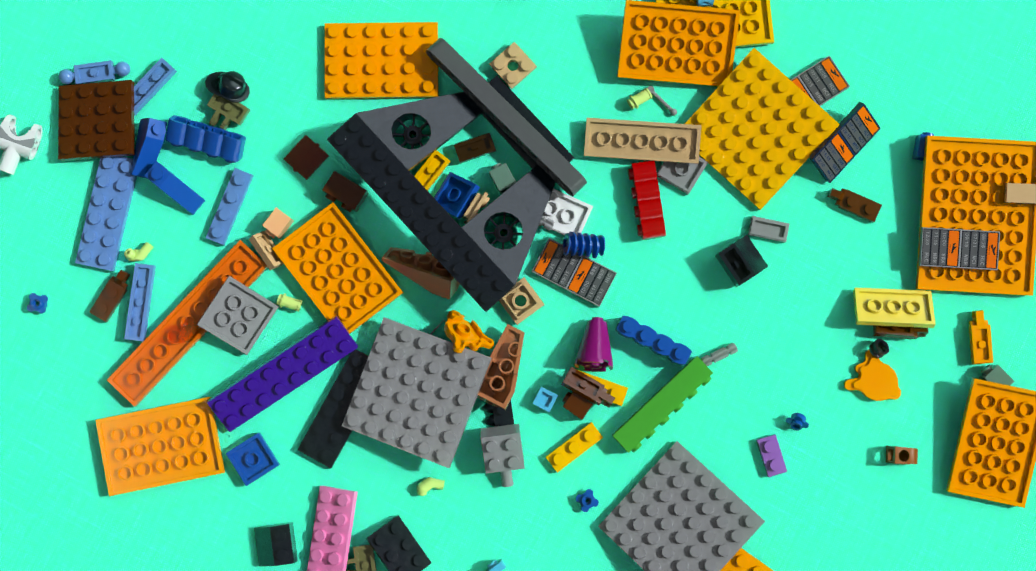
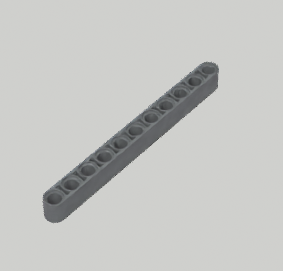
[426,38,587,197]

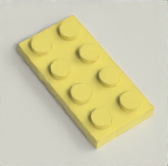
[853,287,936,328]

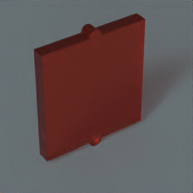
[284,135,329,180]

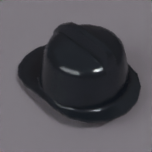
[205,71,250,103]

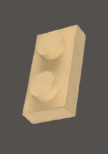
[249,231,284,270]

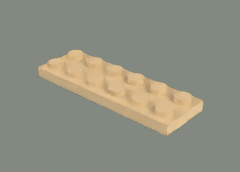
[584,118,702,164]

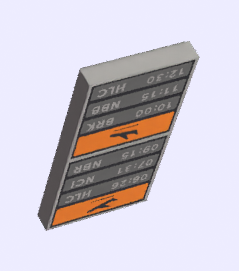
[791,55,850,106]
[918,227,1000,270]
[532,238,617,307]

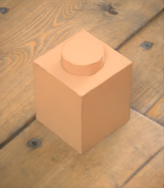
[262,207,294,239]

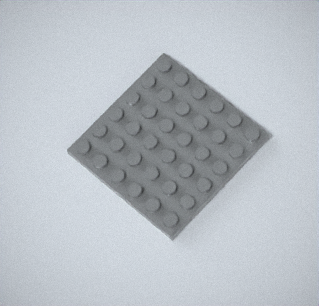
[342,317,492,468]
[598,441,765,571]

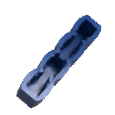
[165,115,246,163]
[615,316,692,365]

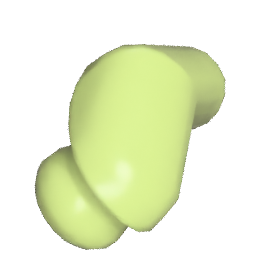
[124,242,154,262]
[417,477,445,496]

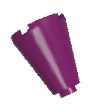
[574,317,613,372]

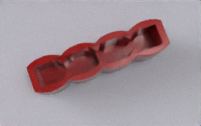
[628,161,666,240]

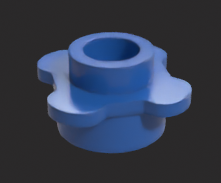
[27,293,48,314]
[786,413,809,431]
[576,489,599,512]

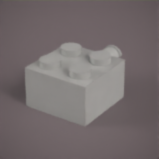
[481,424,525,487]

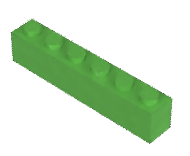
[612,356,713,453]

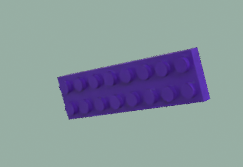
[207,315,358,432]

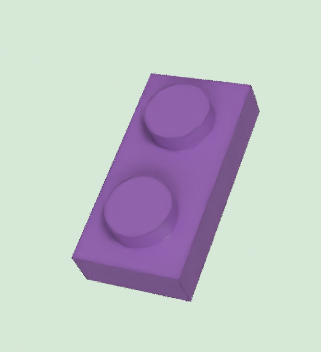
[756,434,787,477]

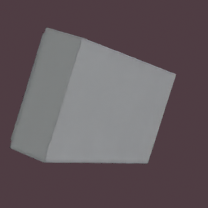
[748,216,790,243]

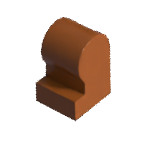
[886,445,918,464]

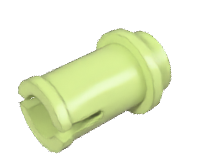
[627,88,652,109]
[276,293,302,312]

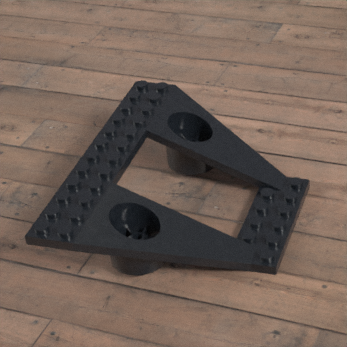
[327,75,574,312]

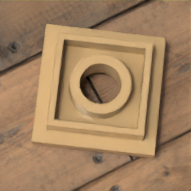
[489,42,537,89]
[462,192,490,224]
[499,277,545,325]

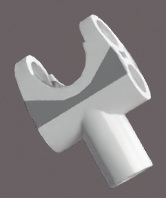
[0,114,43,175]

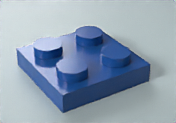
[434,172,480,220]
[226,432,280,486]

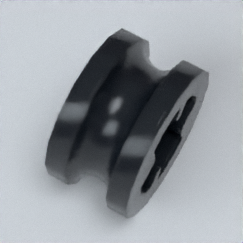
[869,339,889,358]

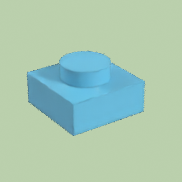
[532,387,558,413]
[486,559,506,571]

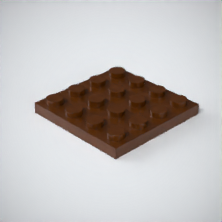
[58,80,135,161]

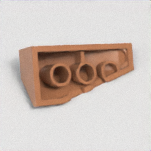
[382,247,460,300]
[477,324,525,410]

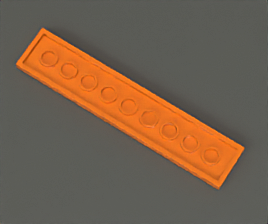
[107,240,268,407]

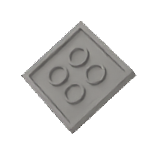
[197,275,279,355]

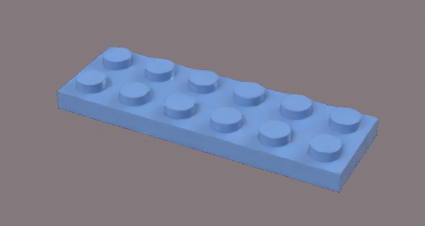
[75,157,137,272]

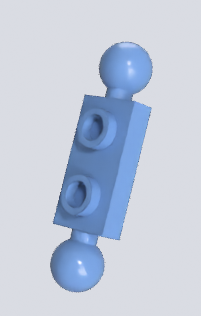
[58,60,130,84]

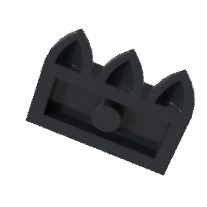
[482,400,514,427]

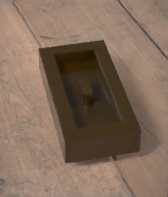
[454,133,496,164]

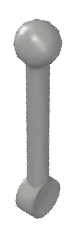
[648,86,677,116]

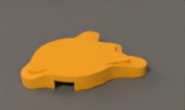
[444,310,494,353]
[844,349,901,401]

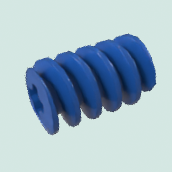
[563,231,605,258]

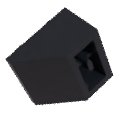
[715,235,768,287]

